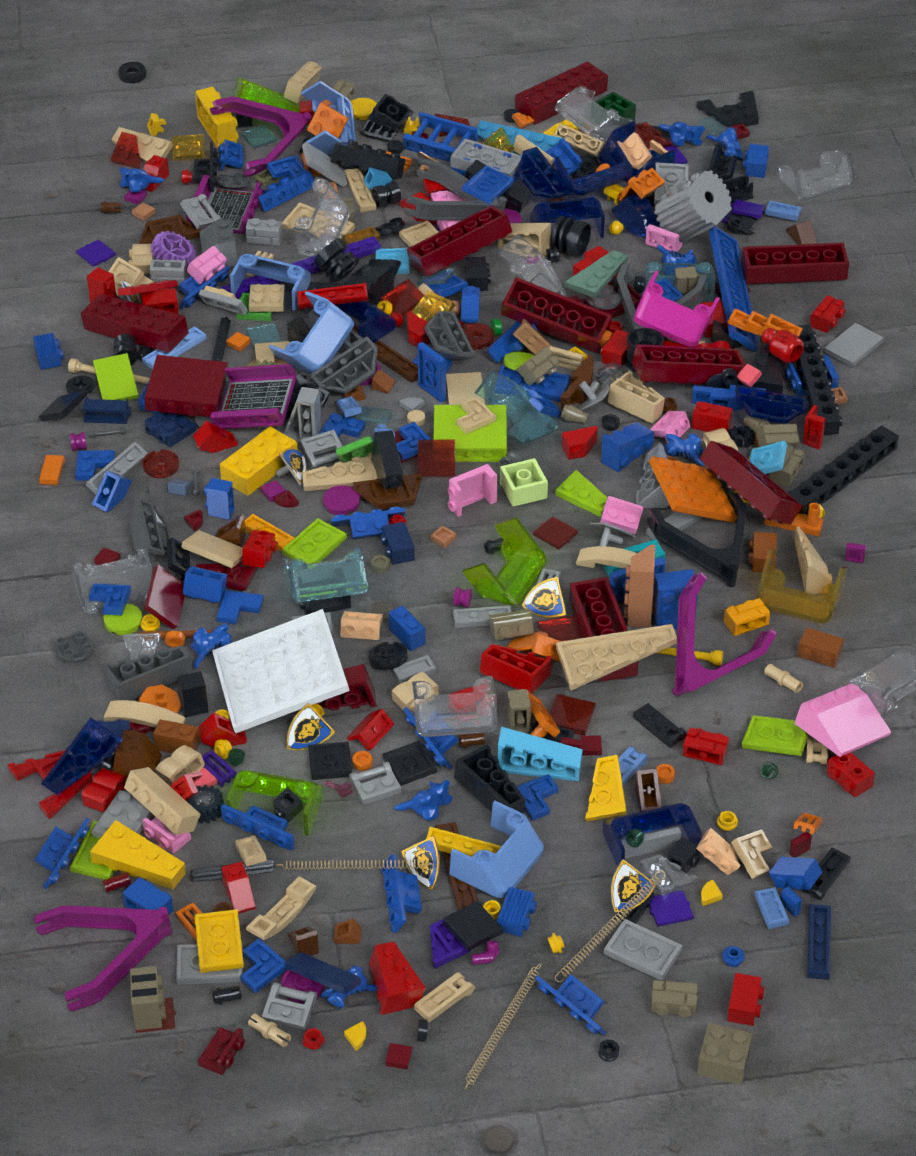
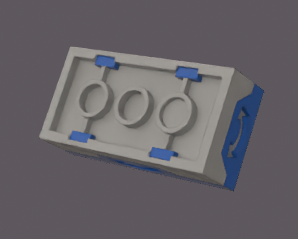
[451,139,524,182]

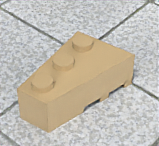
[498,223,552,259]

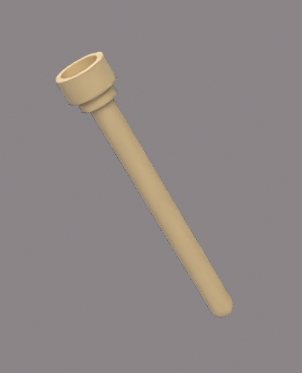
[68,358,150,384]

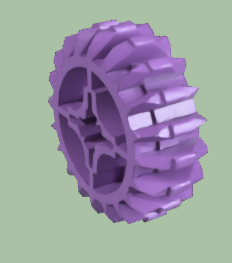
[150,231,196,269]

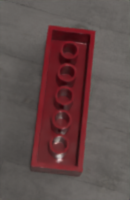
[515,61,608,125]
[406,205,513,276]
[742,243,849,284]
[501,277,612,353]
[81,294,189,353]
[632,344,746,385]
[700,440,802,524]
[569,577,639,682]

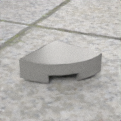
[399,397,425,412]

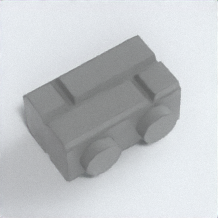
[246,218,283,246]
[150,259,187,286]

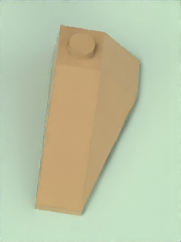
[794,527,832,594]

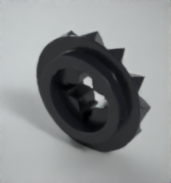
[66,375,95,396]
[728,425,755,447]

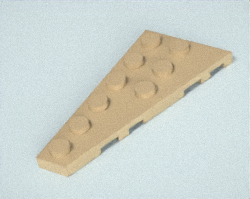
[556,624,677,691]

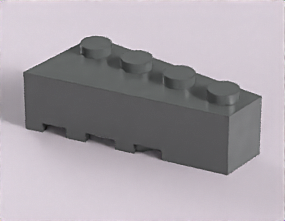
[102,646,193,701]

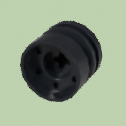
[551,216,591,257]
[314,238,359,283]
[626,328,664,372]

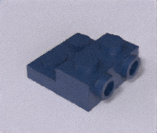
[145,412,197,448]

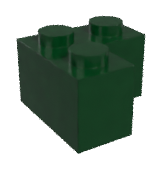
[591,92,636,126]

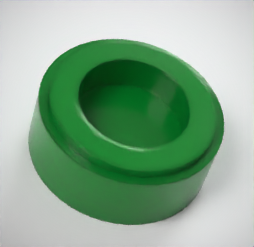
[490,319,502,336]

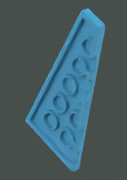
[477,120,565,179]

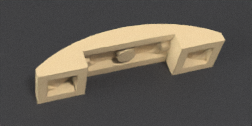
[576,546,637,568]
[104,700,186,727]
[246,876,316,940]

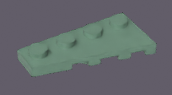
[565,250,628,298]

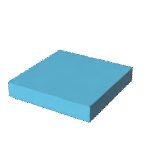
[376,248,409,274]
[749,441,788,474]

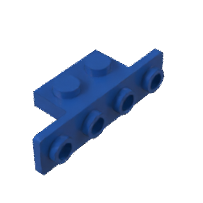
[258,171,316,212]
[178,266,231,310]
[487,321,538,364]
[330,507,405,539]
[403,707,459,769]
[221,804,295,851]
[34,817,90,889]
[381,854,422,933]
[535,974,607,1036]

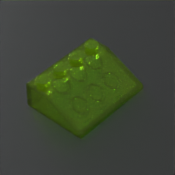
[234,76,301,113]

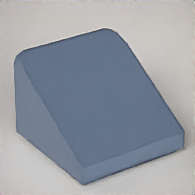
[168,479,192,496]

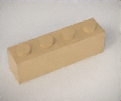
[283,61,322,103]
[124,767,201,835]

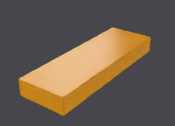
[245,514,295,552]

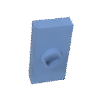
[765,201,802,221]
[336,396,362,418]
[754,887,789,929]

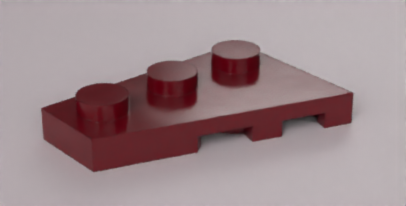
[196,564,258,591]

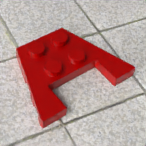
[8,749,93,819]

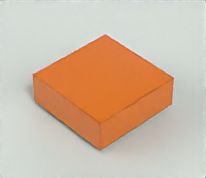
[226,332,251,352]

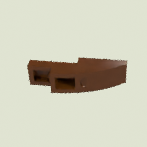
[560,354,594,411]

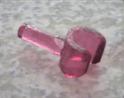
[324,780,353,798]

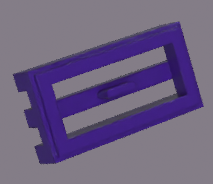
[202,750,237,788]

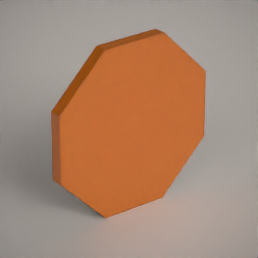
[507,631,548,654]
[139,684,182,713]

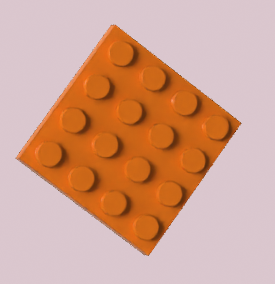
[649,456,738,523]

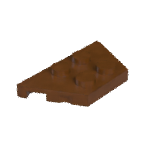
[139,215,201,244]
[352,473,422,509]

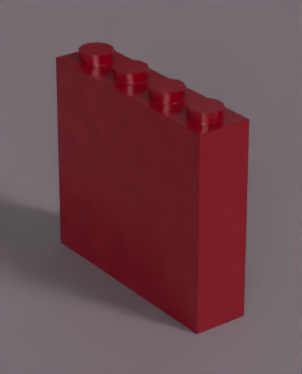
[145,355,228,417]

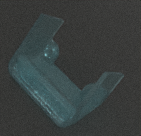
[644,262,715,302]
[475,371,558,443]
[283,548,370,602]

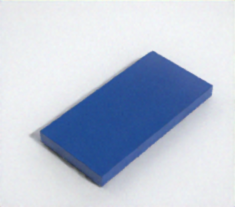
[494,365,571,402]

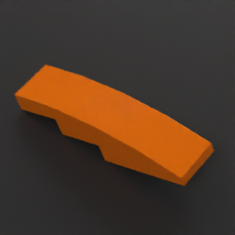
[727,308,803,337]

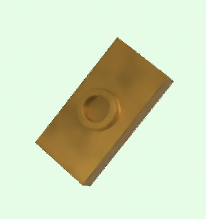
[343,226,380,245]

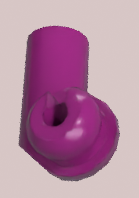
[472,941,500,965]

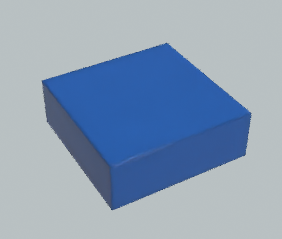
[781,886,802,917]

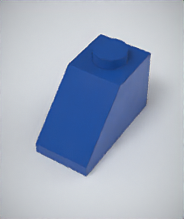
[461,286,480,323]
[92,471,132,512]

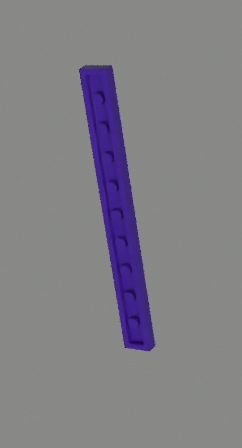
[220,236,381,299]

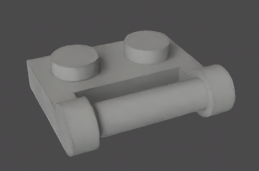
[180,194,222,229]
[300,430,342,469]
[349,762,401,805]
[262,982,317,1030]

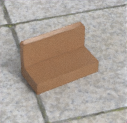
[513,319,551,355]

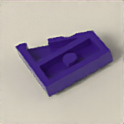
[430,919,471,969]

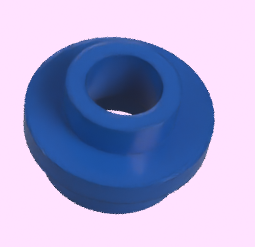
[722,946,745,967]

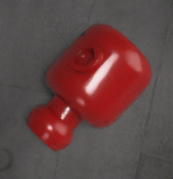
[762,328,804,363]

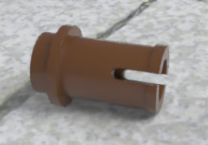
[101,201,121,214]
[459,732,485,749]

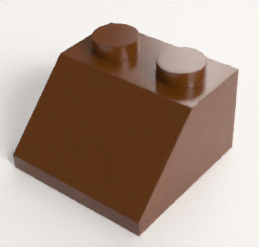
[113,730,162,775]

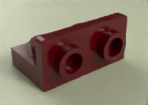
[198,1027,245,1075]

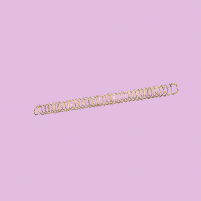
[276,859,432,870]
[555,870,666,982]
[465,964,541,1089]

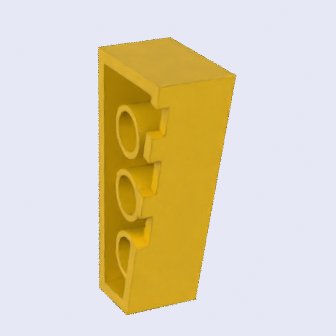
[90,820,186,890]

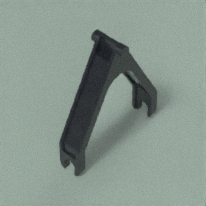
[647,492,747,587]

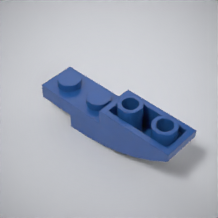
[692,385,766,411]

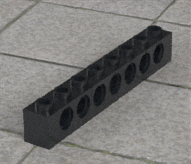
[795,324,842,435]
[788,425,899,515]

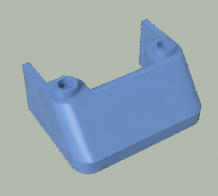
[301,81,356,155]
[230,254,311,311]
[269,291,354,375]
[449,801,544,898]

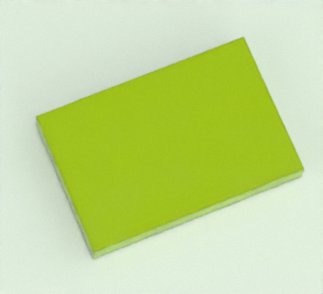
[93,353,139,400]
[282,518,347,570]
[741,715,809,756]
[70,820,115,880]

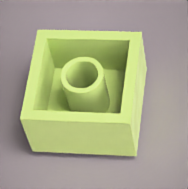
[500,458,548,507]

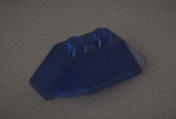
[517,147,571,199]
[612,194,662,239]
[735,385,807,423]

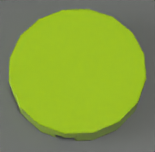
[504,352,534,371]
[104,604,142,636]

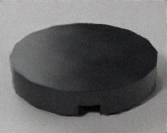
[369,642,408,670]

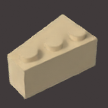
[607,370,665,423]

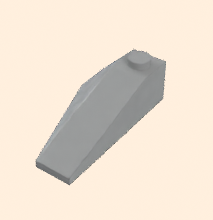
[636,443,670,508]

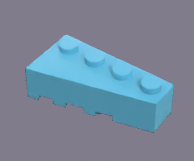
[498,727,583,781]

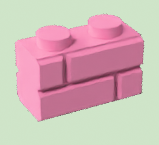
[187,246,227,284]

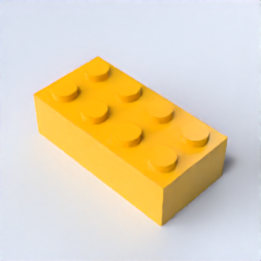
[195,86,239,149]
[220,426,297,496]

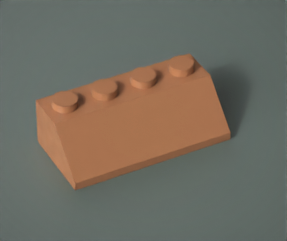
[624,545,655,628]

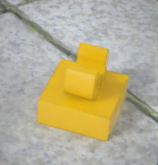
[147,113,166,136]
[404,117,420,135]
[604,183,624,204]

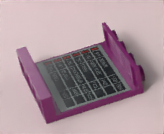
[186,175,263,234]
[210,364,297,429]

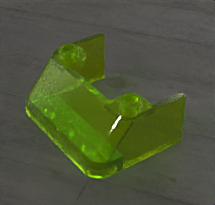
[462,517,547,606]
[226,770,323,836]

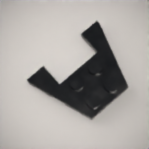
[696,91,759,128]

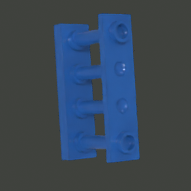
[403,112,478,162]

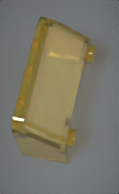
[756,548,848,623]

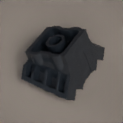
[360,94,413,141]
[343,259,402,306]

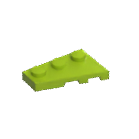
[555,470,607,517]

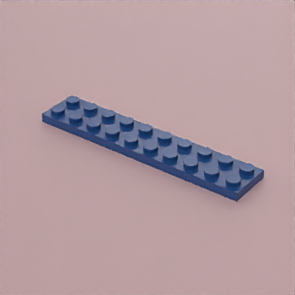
[708,226,759,352]

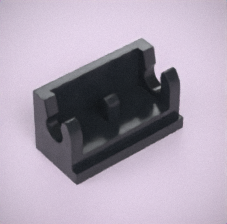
[722,175,754,203]

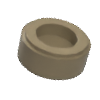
[370,555,390,573]

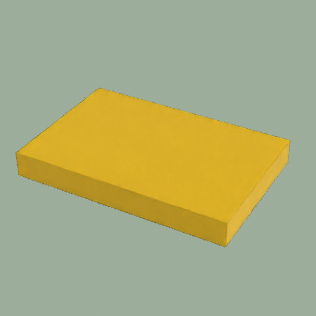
[194,909,244,973]

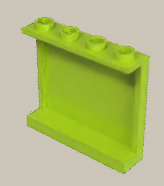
[433,405,507,462]

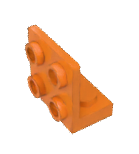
[307,99,348,139]
[619,168,665,202]

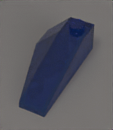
[41,717,123,796]

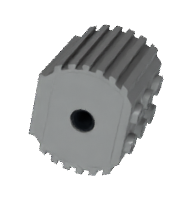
[654,170,732,242]

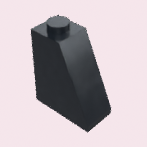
[371,430,403,489]

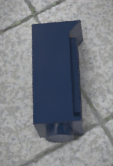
[82,396,132,424]

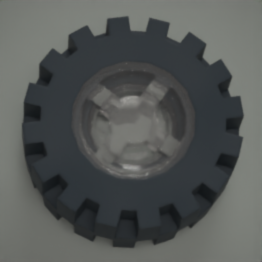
[187,785,224,824]

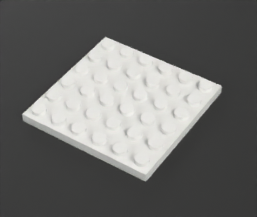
[212,609,350,733]

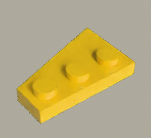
[585,755,627,822]

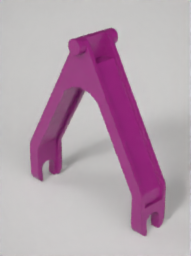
[209,96,311,177]
[672,572,777,696]
[33,905,172,1011]

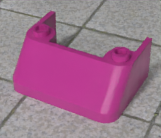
[634,271,720,347]

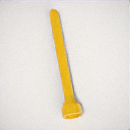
[656,647,723,666]

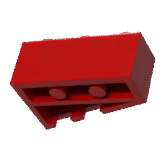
[480,644,553,693]
[369,941,426,1015]

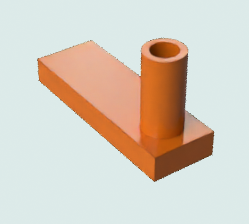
[764,503,824,536]
[528,691,560,738]

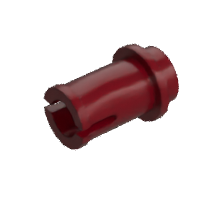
[103,872,131,893]

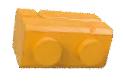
[724,598,770,636]

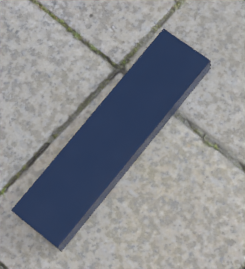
[807,904,831,980]
[285,952,361,994]

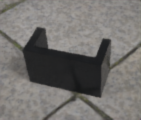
[178,671,209,718]

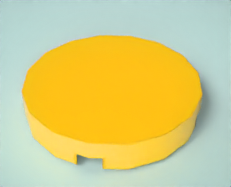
[350,98,377,121]

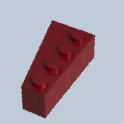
[294,664,377,714]

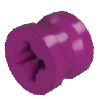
[70,432,87,451]
[453,587,472,608]

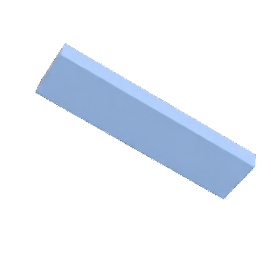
[142,326,206,370]

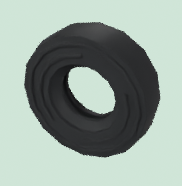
[118,62,147,83]

